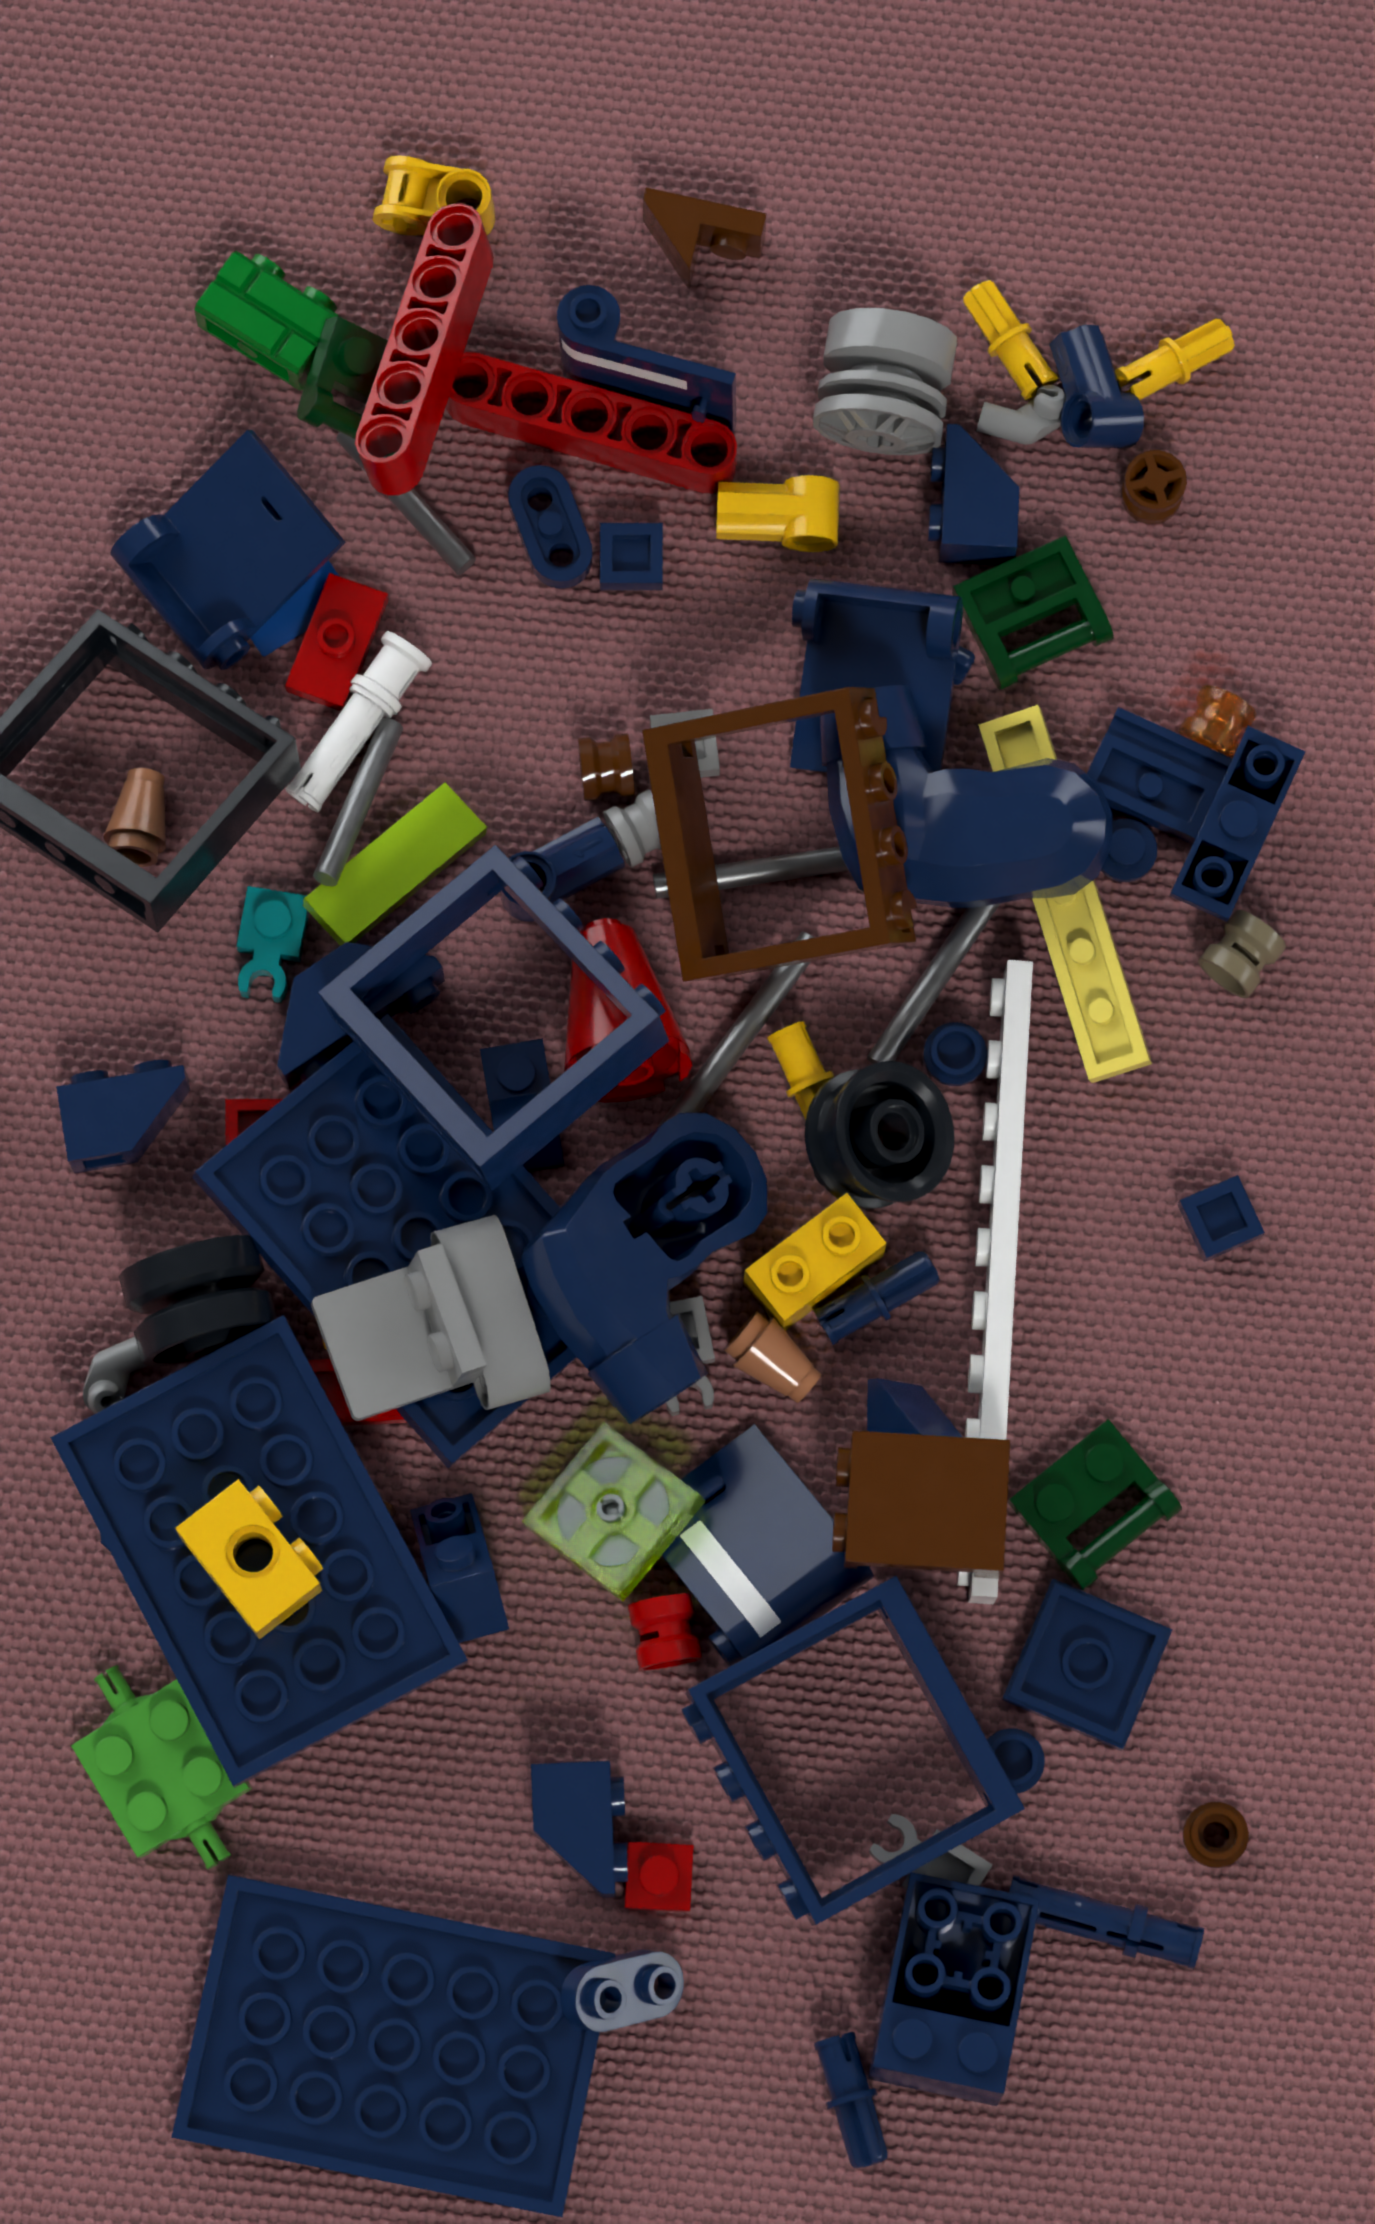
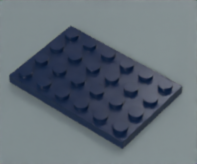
[192,1013,577,1469]
[50,1315,468,1788]
[171,1875,616,2218]

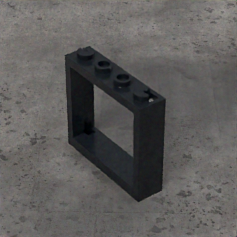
[0,609,301,933]

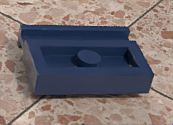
[1087,707,1233,845]

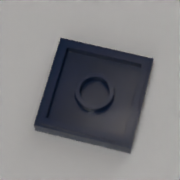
[1002,1579,1173,1751]

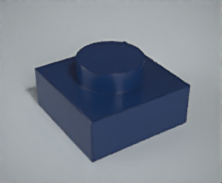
[600,523,663,590]
[1177,1175,1265,1262]

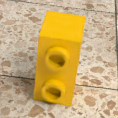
[743,1193,887,1331]
[175,1479,324,1640]

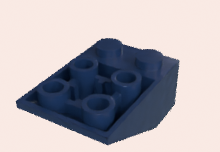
[868,1872,1040,2106]

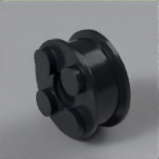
[805,1061,955,1209]

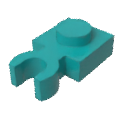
[236,886,309,1003]

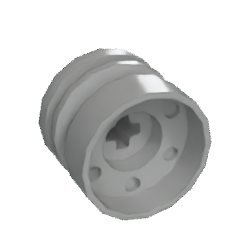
[813,308,957,455]

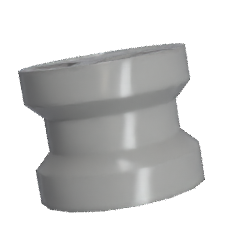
[603,789,661,868]

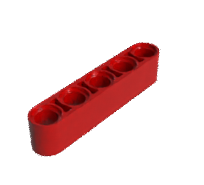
[355,203,494,496]
[446,352,737,494]

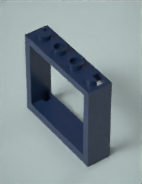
[318,845,669,1191]
[681,1576,1025,1926]

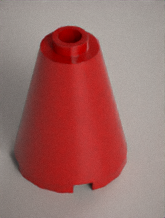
[564,918,692,1103]

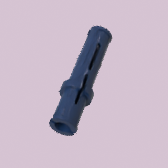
[1009,1875,1205,1970]

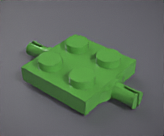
[71,1665,253,1870]

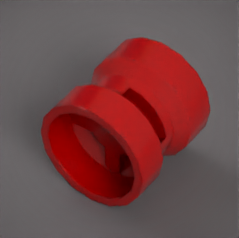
[628,1593,702,1671]

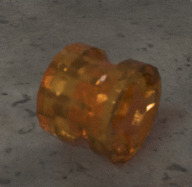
[1178,685,1257,758]

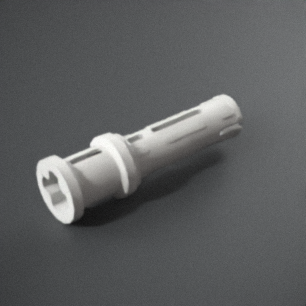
[285,631,432,812]

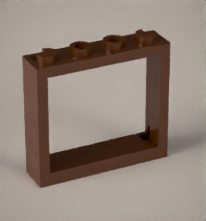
[642,687,917,982]

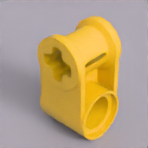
[372,156,495,235]

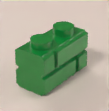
[194,251,339,391]

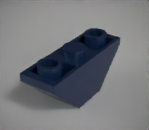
[1169,726,1306,922]
[277,942,445,1089]

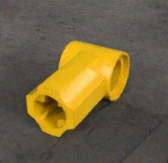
[716,475,840,552]

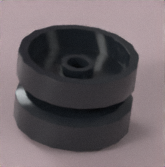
[118,1235,278,1367]

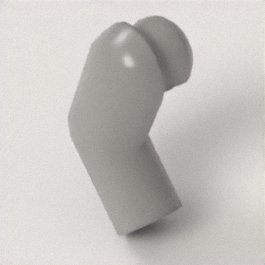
[976,385,1067,445]
[83,1336,146,1414]

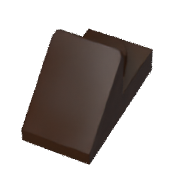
[643,187,767,289]

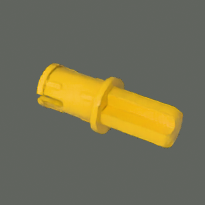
[963,280,1058,400]
[1115,319,1235,401]
[767,1021,834,1120]

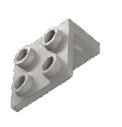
[311,1243,487,1421]

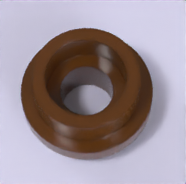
[1182,1802,1249,1868]

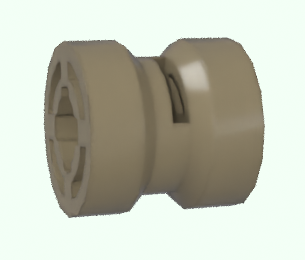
[1198,910,1287,998]

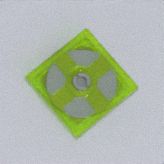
[522,1422,705,1602]

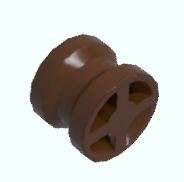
[1121,450,1187,524]
[578,733,635,801]

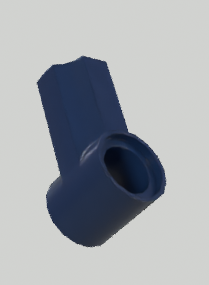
[1049,325,1144,448]
[500,817,625,922]

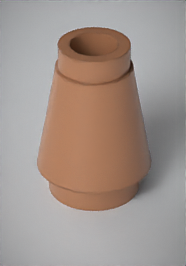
[103,768,166,867]
[724,1311,822,1403]

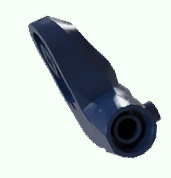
[820,685,1113,908]
[521,1113,767,1424]

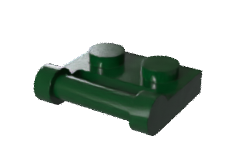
[297,316,413,457]
[952,535,1114,690]
[1007,1419,1182,1590]

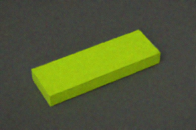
[303,782,487,946]

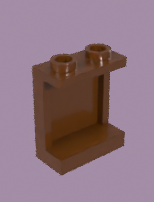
[832,1431,1010,1579]

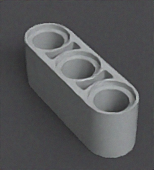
[430,1215,551,1410]

